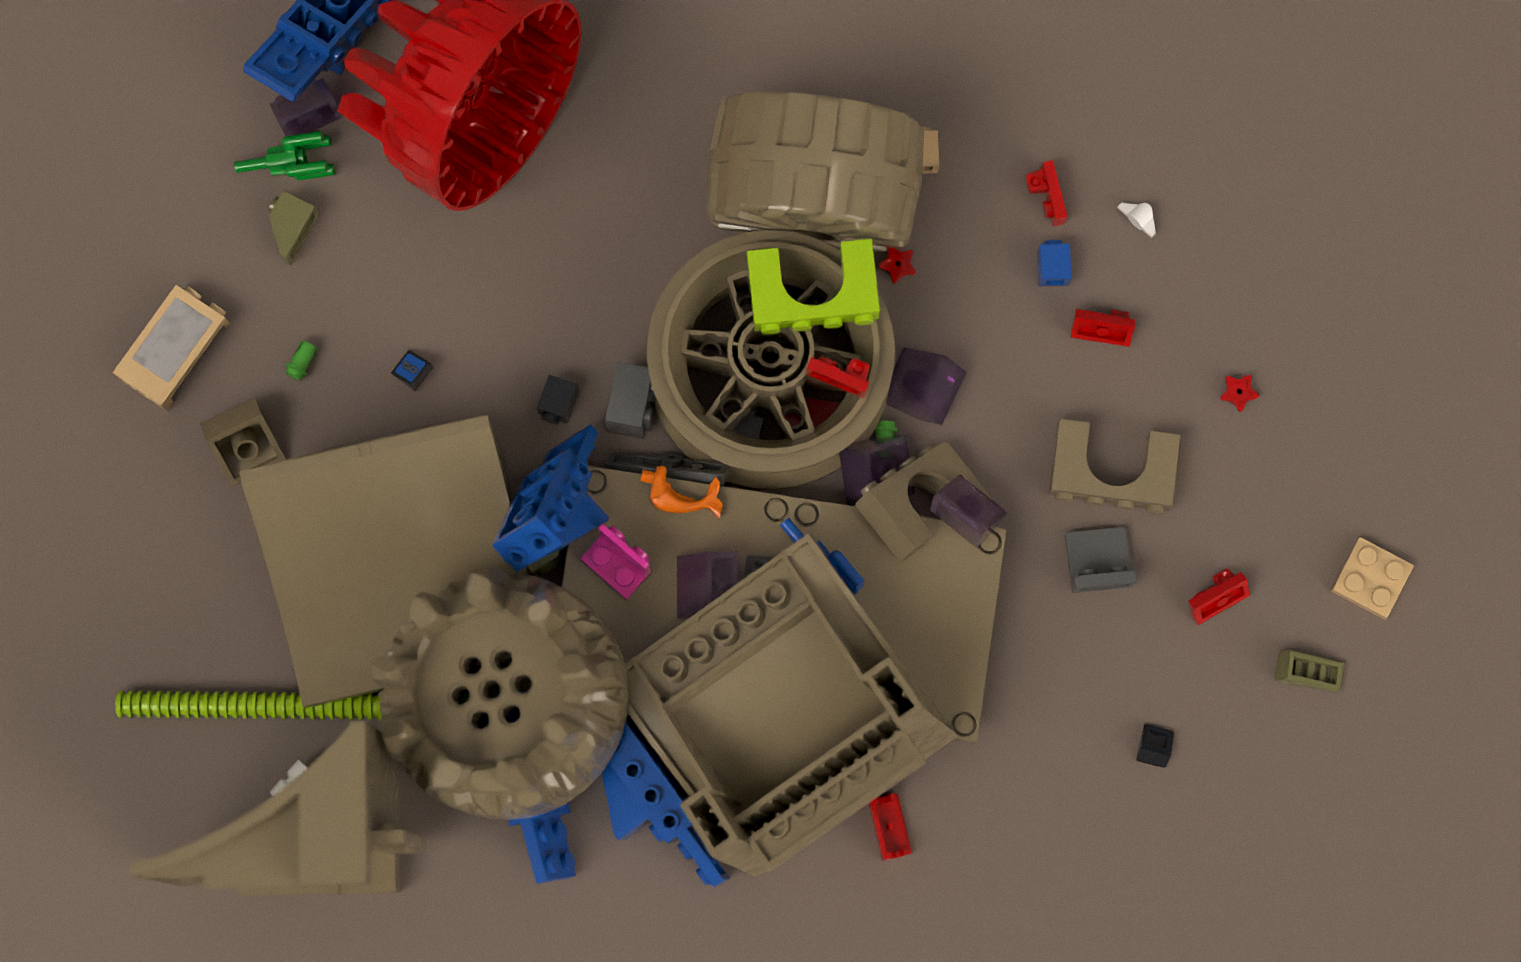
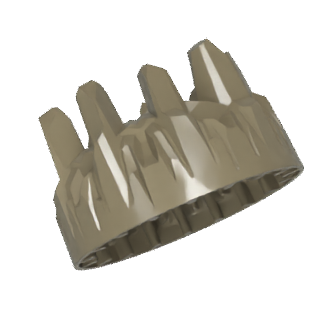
[370,568,629,820]

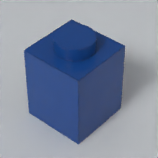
[1037,240,1071,287]

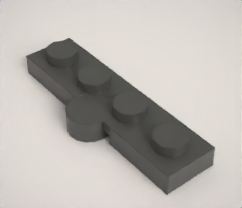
[605,452,730,486]

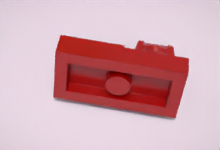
[1025,160,1067,227]
[1070,309,1135,347]
[806,357,870,398]
[1188,568,1250,625]

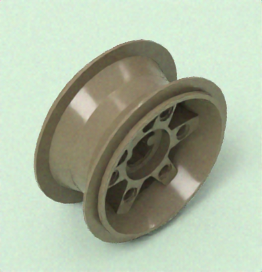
[646,230,895,490]

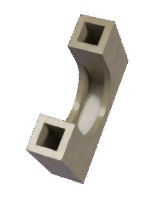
[1048,419,1180,514]
[855,441,991,563]

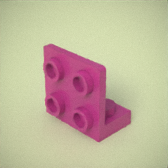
[580,524,651,601]

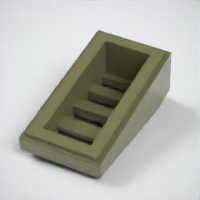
[1275,649,1344,693]

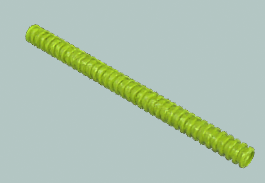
[115,690,481,721]

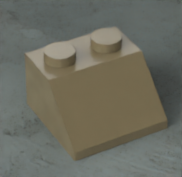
[200,397,286,486]

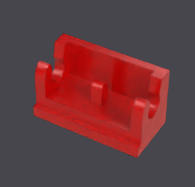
[868,793,912,861]

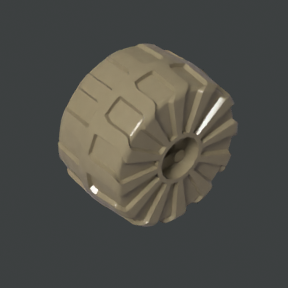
[705,92,924,252]

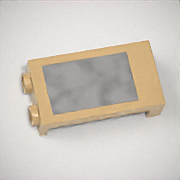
[112,285,230,412]

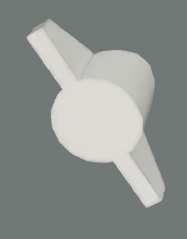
[1118,203,1156,238]

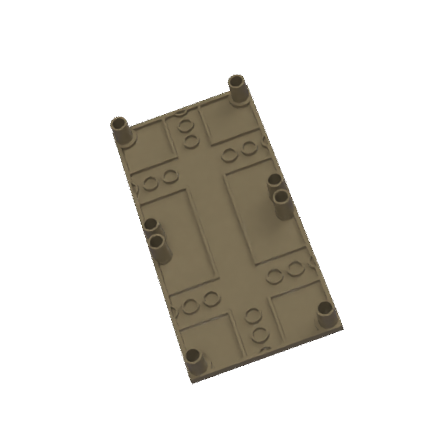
[562,466,1007,743]

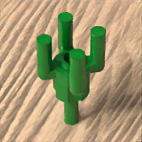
[234,131,335,181]

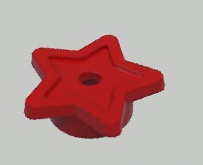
[878,248,916,284]
[1220,375,1259,412]

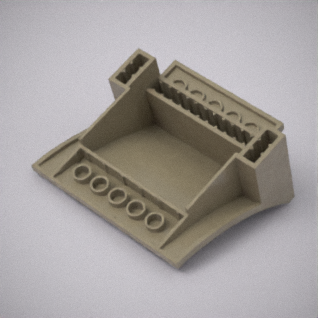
[239,415,528,708]
[625,533,959,877]
[129,721,427,897]

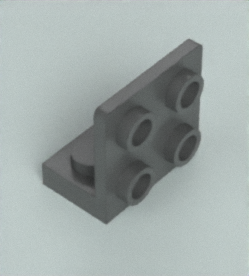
[1065,527,1137,593]

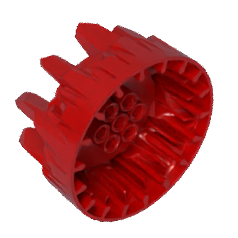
[338,0,582,211]

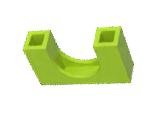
[747,239,880,334]

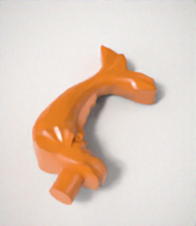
[640,466,723,518]

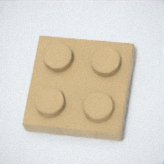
[1331,537,1414,620]

